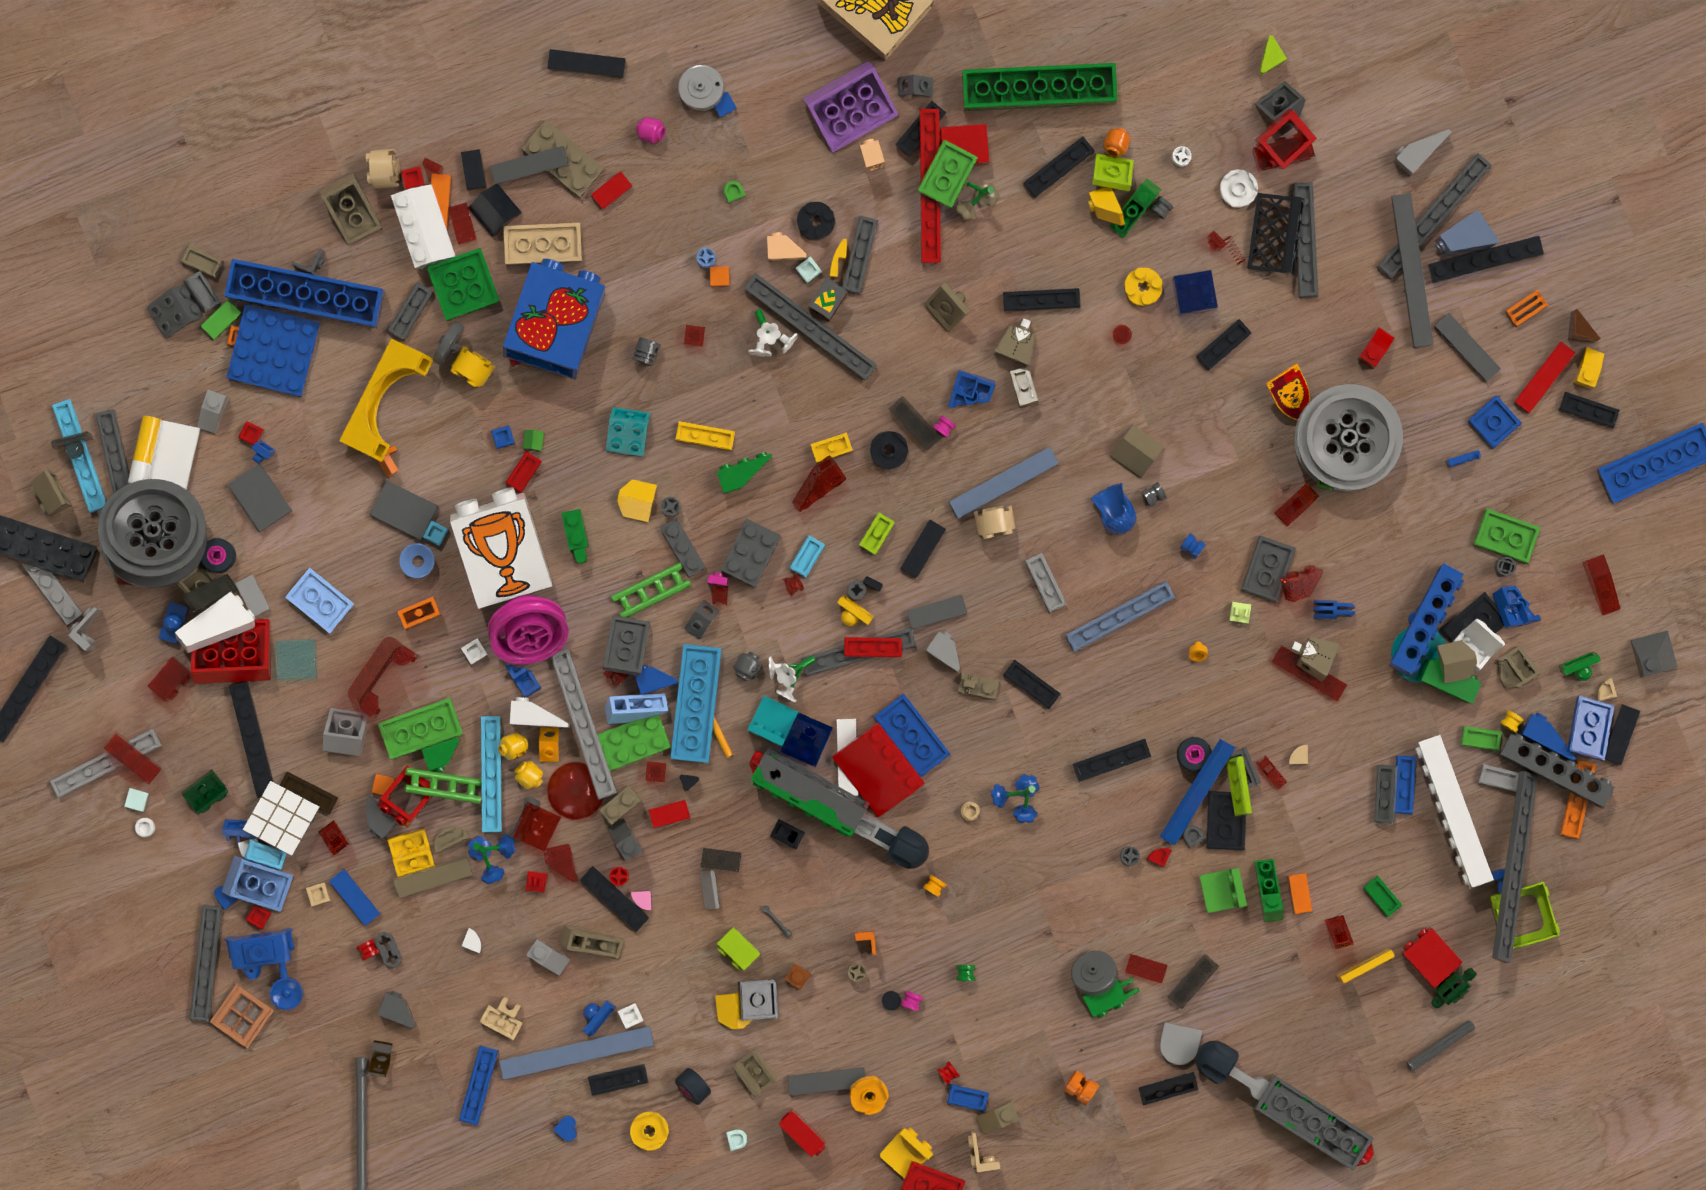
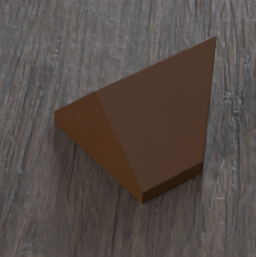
[1568,309,1601,343]

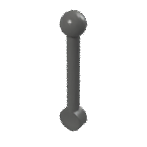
[762,905,792,937]

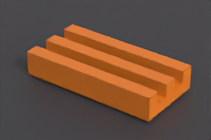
[1505,290,1548,327]

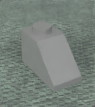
[197,390,229,434]
[926,631,960,672]
[527,938,570,976]

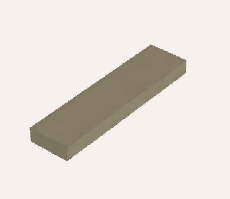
[393,855,473,898]

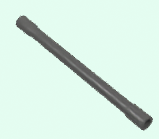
[355,1057,367,1190]

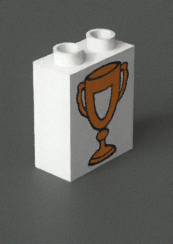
[450,487,552,609]

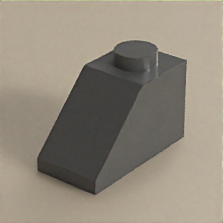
[366,796,398,839]
[377,990,416,1029]

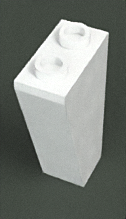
[175,592,255,653]

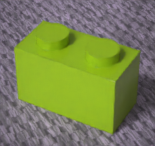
[717,926,761,970]

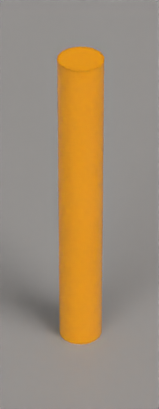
[713,717,733,758]

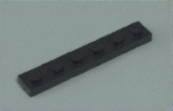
[1428,236,1544,283]
[0,635,67,743]
[229,681,274,798]

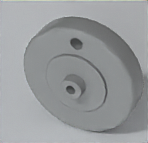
[678,65,724,111]

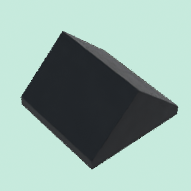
[468,184,522,237]

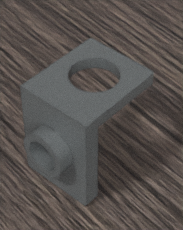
[898,75,933,97]
[291,249,325,275]
[685,600,719,639]

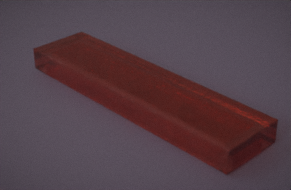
[1271,645,1347,701]

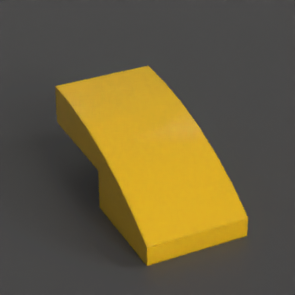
[830,239,847,279]

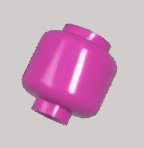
[636,117,666,144]

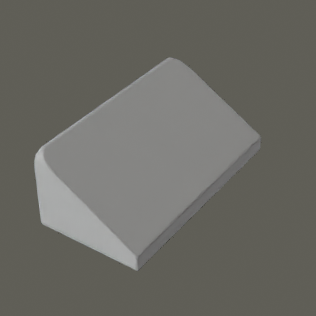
[700,870,720,910]

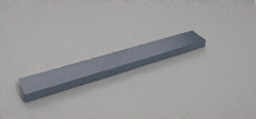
[499,1026,654,1080]

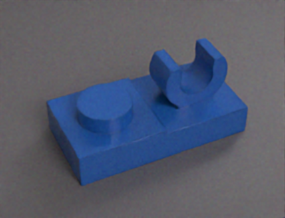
[222,819,257,842]

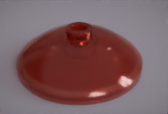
[547,762,604,820]

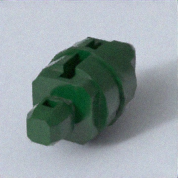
[1431,968,1477,1009]

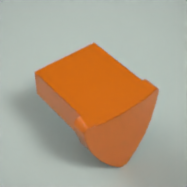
[377,446,398,478]

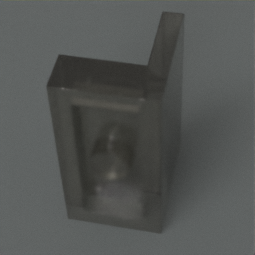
[700,848,741,872]

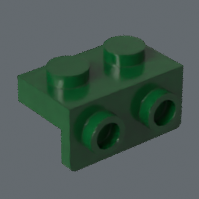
[181,769,228,815]

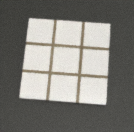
[243,781,319,856]

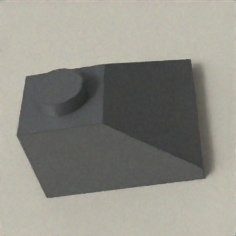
[1255,81,1306,136]
[1630,631,1678,677]

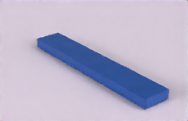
[1159,739,1236,845]

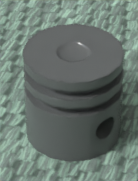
[632,337,661,366]

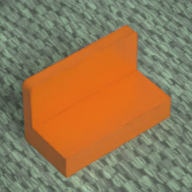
[1286,873,1312,915]
[855,930,876,955]

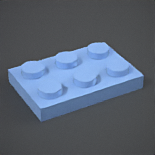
[285,567,355,634]

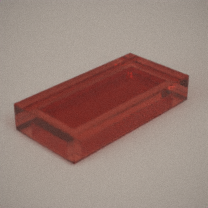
[448,202,477,245]
[1125,954,1167,983]

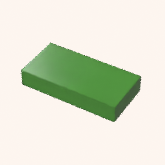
[201,300,242,340]
[1460,726,1502,751]

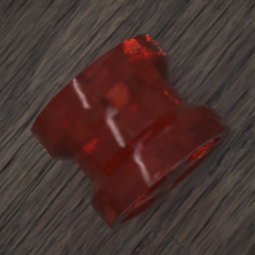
[783,572,805,596]
[712,585,729,605]

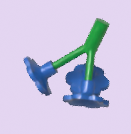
[991,774,1039,823]
[468,834,515,884]

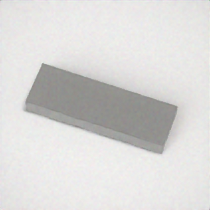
[1025,553,1067,613]

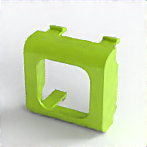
[1489,882,1560,949]

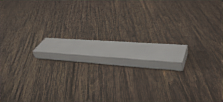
[50,729,162,798]

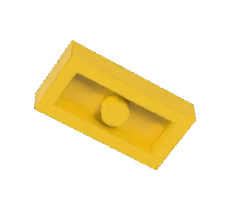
[810,432,853,463]

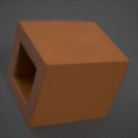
[784,962,811,990]

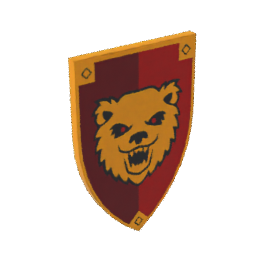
[1265,363,1310,420]

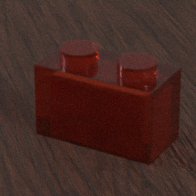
[148,657,192,701]

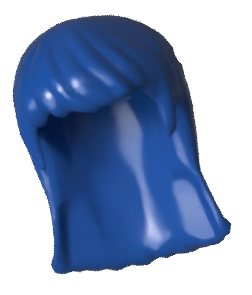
[1091,483,1137,535]

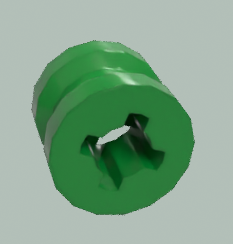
[956,965,976,981]

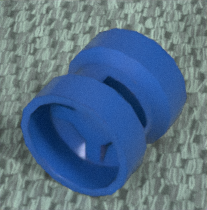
[1180,533,1206,559]

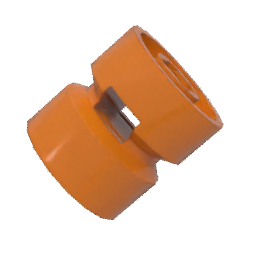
[1063,1070,1099,1106]

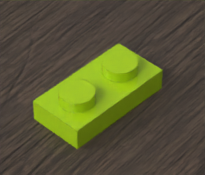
[859,513,895,555]

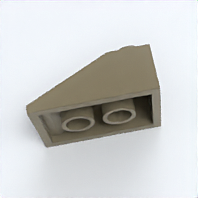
[320,172,382,245]

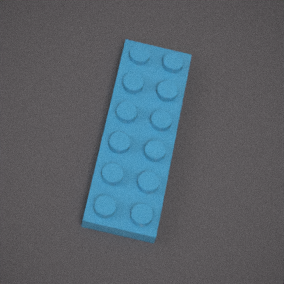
[670,644,722,763]

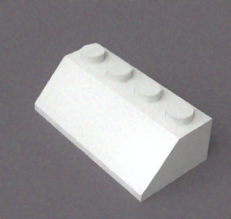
[391,184,455,269]

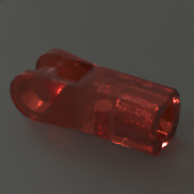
[1256,755,1287,790]

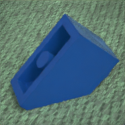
[635,665,678,695]

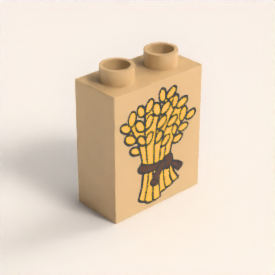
[816,0,936,61]

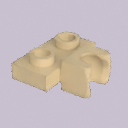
[480,997,523,1040]

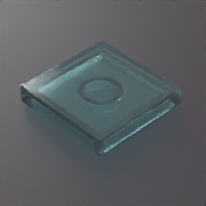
[276,639,317,680]

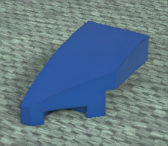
[505,664,542,698]

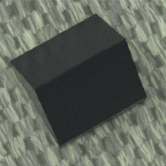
[679,774,699,791]

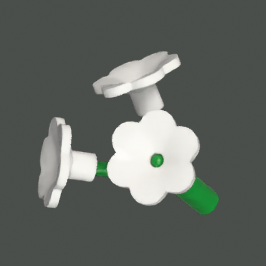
[748,310,798,357]
[769,655,816,703]

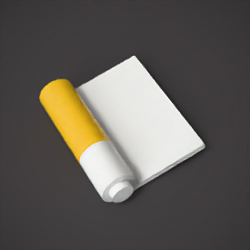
[128,415,200,490]

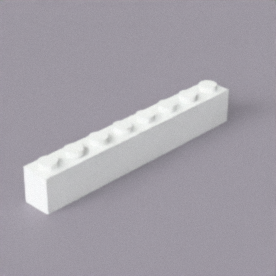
[1415,735,1494,889]

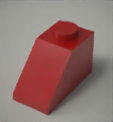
[1357,327,1395,369]

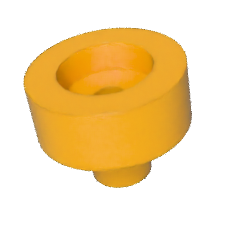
[1189,642,1208,662]

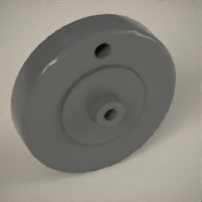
[433,322,465,365]
[1071,951,1118,996]

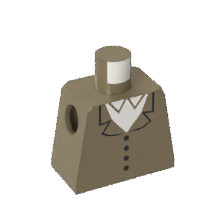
[994,318,1035,367]
[1290,637,1339,681]

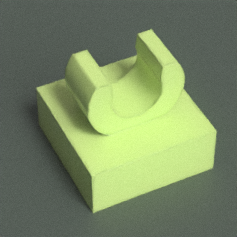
[1229,602,1251,624]

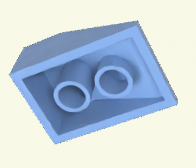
[222,855,294,912]

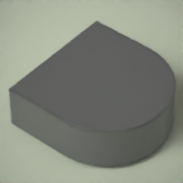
[1183,825,1206,848]

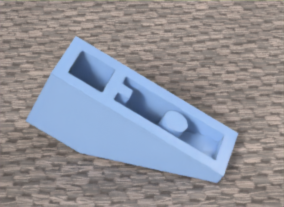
[605,693,668,724]

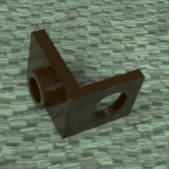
[367,1040,393,1077]

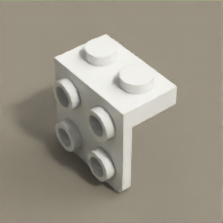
[1453,619,1505,672]

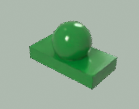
[1559,652,1601,681]

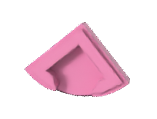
[631,891,652,910]

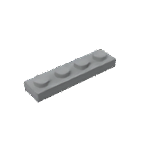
[22,563,83,626]

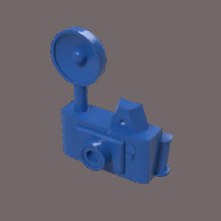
[224,928,303,1010]

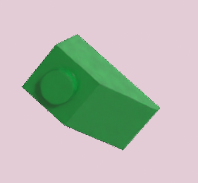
[421,737,461,772]

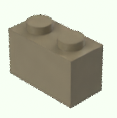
[600,786,642,825]

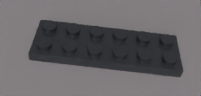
[0,515,97,583]

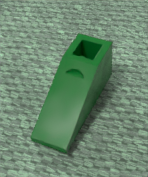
[1109,178,1162,238]
[717,452,772,494]
[1255,859,1283,922]

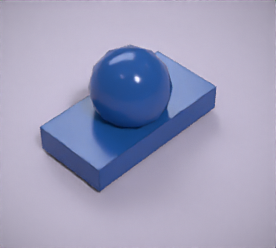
[158,602,189,644]
[583,1001,616,1036]

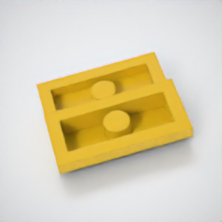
[387,827,435,877]

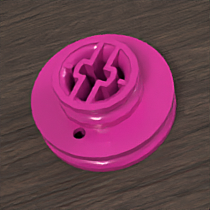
[488,595,569,664]

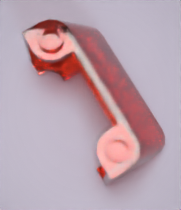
[348,637,419,718]

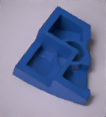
[948,370,995,408]
[1493,586,1541,629]

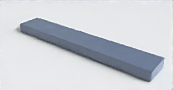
[949,447,1059,519]
[1065,581,1175,652]

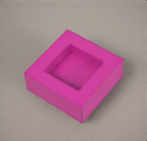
[707,572,728,586]

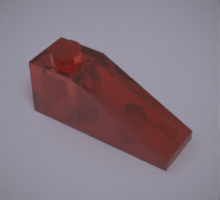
[1582,554,1621,616]

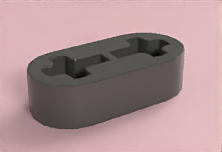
[376,932,402,968]

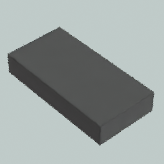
[183,271,221,313]

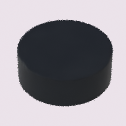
[882,991,901,1010]

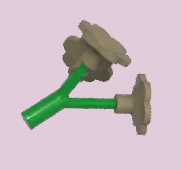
[956,176,999,221]

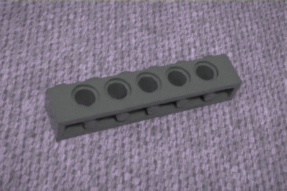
[1499,733,1615,809]

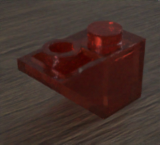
[1281,565,1323,602]

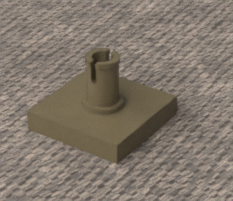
[924,282,970,332]

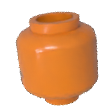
[1103,128,1131,157]

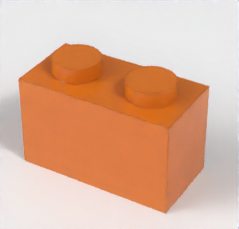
[397,597,442,630]

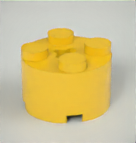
[450,346,496,387]

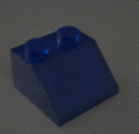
[781,712,833,767]

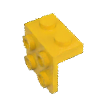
[880,1127,933,1178]

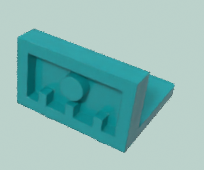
[606,407,650,457]
[747,696,798,746]

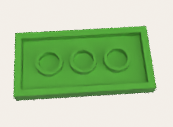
[378,698,463,760]
[598,715,671,771]

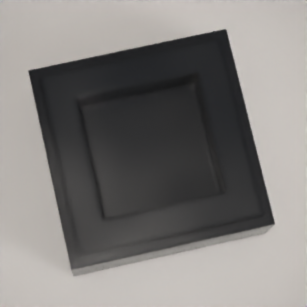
[863,576,883,592]

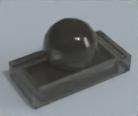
[51,431,93,459]

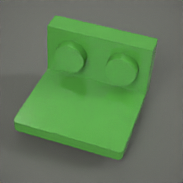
[1200,868,1247,913]

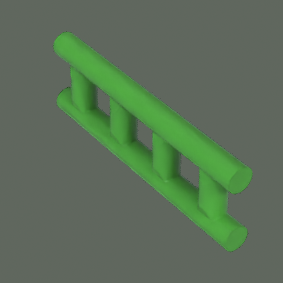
[611,562,691,618]
[404,768,482,804]

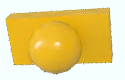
[837,595,874,627]

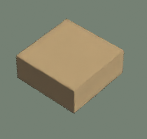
[306,882,331,906]

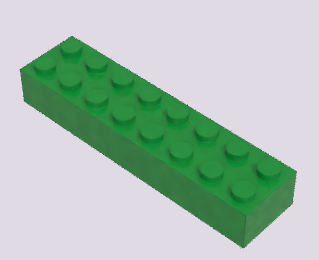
[962,63,1118,111]

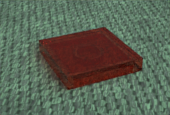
[511,801,561,852]

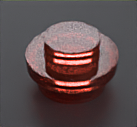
[1113,325,1132,344]

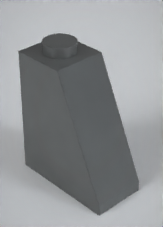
[608,818,644,861]

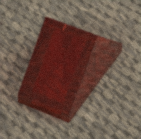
[319,820,352,856]
[1325,915,1354,949]

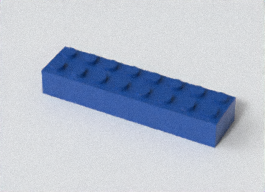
[224,259,385,329]

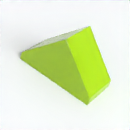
[1259,35,1287,76]

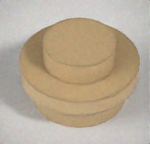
[961,802,980,821]

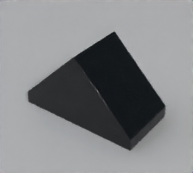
[770,819,805,850]

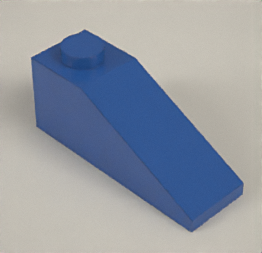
[1520,713,1575,761]

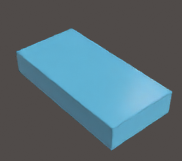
[790,535,825,578]
[244,840,287,870]

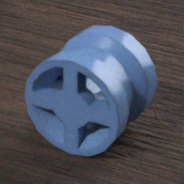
[697,248,716,268]

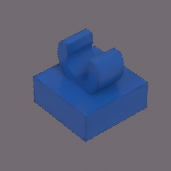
[252,440,276,464]

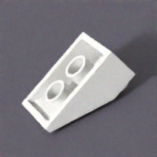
[510,697,570,728]

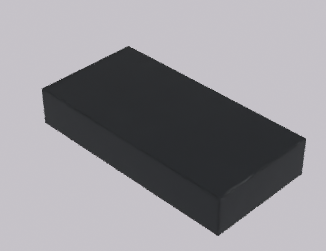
[461,149,486,191]

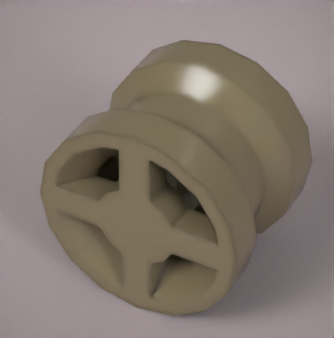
[848,963,867,982]

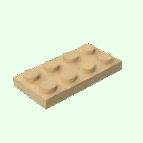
[504,223,582,265]

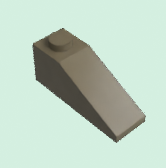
[559,924,624,958]

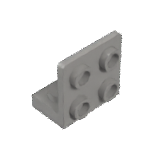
[68,607,103,652]

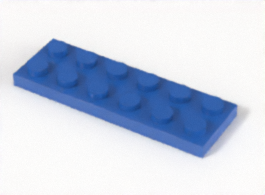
[1597,422,1706,504]

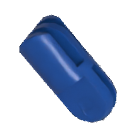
[1313,600,1355,619]

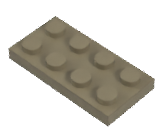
[521,120,604,198]

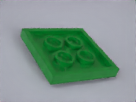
[427,247,500,321]

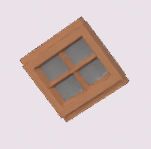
[210,984,275,1048]

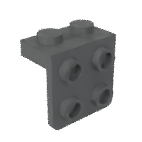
[147,284,204,338]

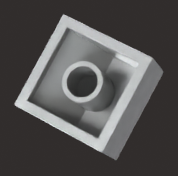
[323,708,368,756]

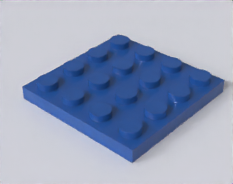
[226,304,320,397]

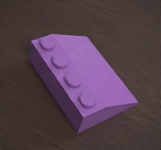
[803,61,899,152]

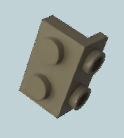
[733,1048,778,1097]

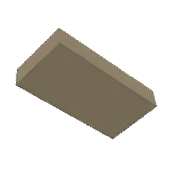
[180,245,224,278]

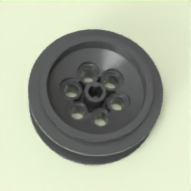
[98,479,207,588]

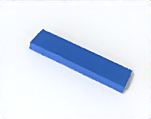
[459,1045,499,1125]

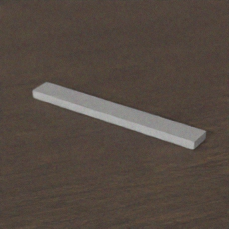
[551,649,617,800]

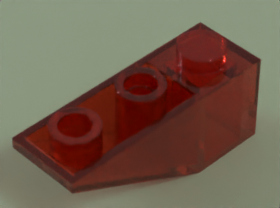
[792,455,847,512]

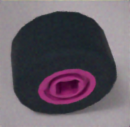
[201,538,236,573]
[1177,737,1212,771]
[675,1068,711,1105]

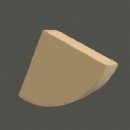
[1597,678,1617,701]
[1288,745,1308,764]

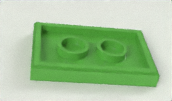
[917,140,978,209]
[1473,508,1541,564]

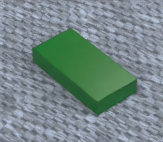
[1362,875,1402,917]

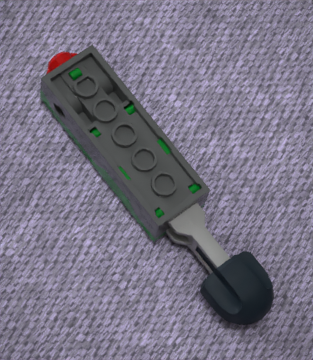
[749,747,929,869]
[1195,1041,1374,1171]

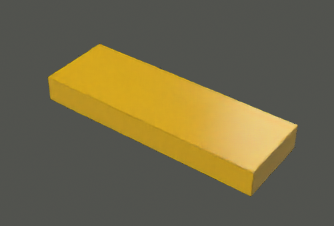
[675,421,735,451]

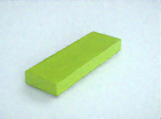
[1226,756,1252,817]

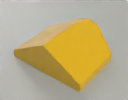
[617,479,657,523]
[715,993,752,1029]

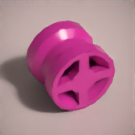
[932,415,956,438]
[900,990,924,1011]

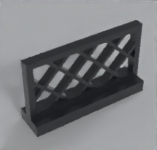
[1247,193,1305,275]

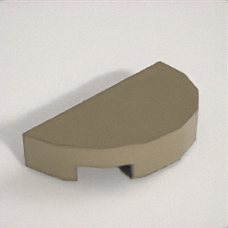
[434,826,471,854]

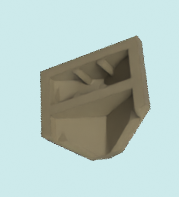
[1436,640,1477,683]
[1498,645,1541,689]

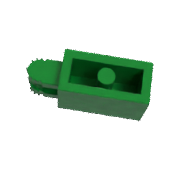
[561,509,589,564]
[1082,977,1140,1018]

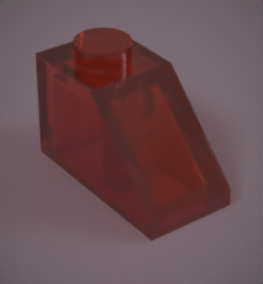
[1274,483,1320,526]
[544,843,578,882]

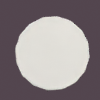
[1219,169,1258,208]

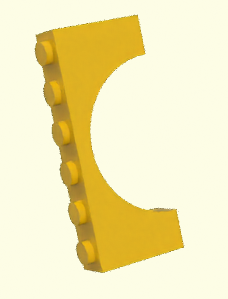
[339,339,433,462]

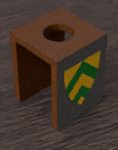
[808,278,847,322]

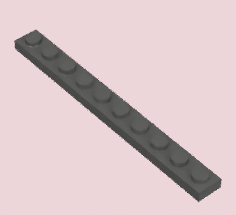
[1492,771,1538,963]

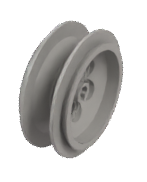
[1294,384,1403,492]

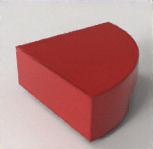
[1146,848,1172,867]

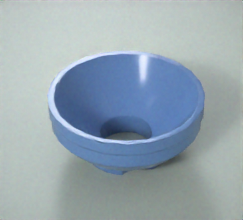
[399,543,435,578]

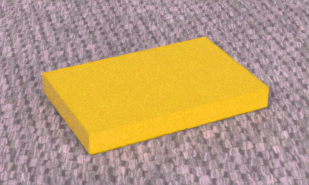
[1336,949,1395,983]

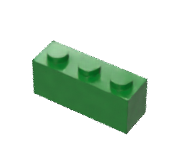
[1417,657,1482,704]

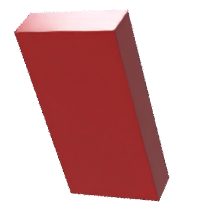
[591,171,633,210]
[505,451,542,493]
[648,799,691,828]

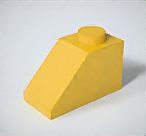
[1087,187,1125,226]
[1573,347,1604,390]

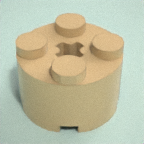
[366,149,400,189]
[974,505,1016,539]

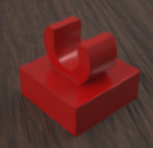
[525,871,547,893]

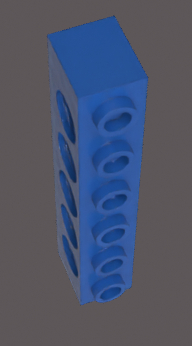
[1388,563,1464,677]

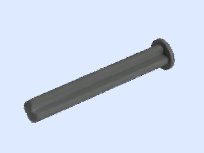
[1406,1021,1475,1073]

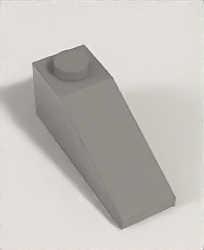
[1394,129,1451,176]

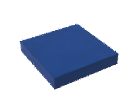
[1467,395,1522,449]

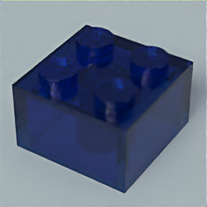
[1172,270,1218,316]

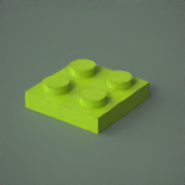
[1092,153,1134,191]

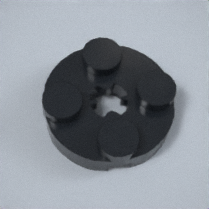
[797,202,835,240]
[870,431,908,470]

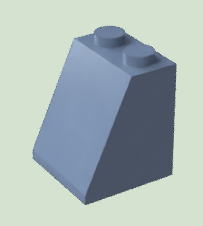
[1435,210,1499,256]

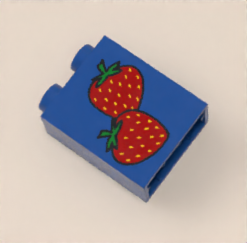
[503,259,605,380]

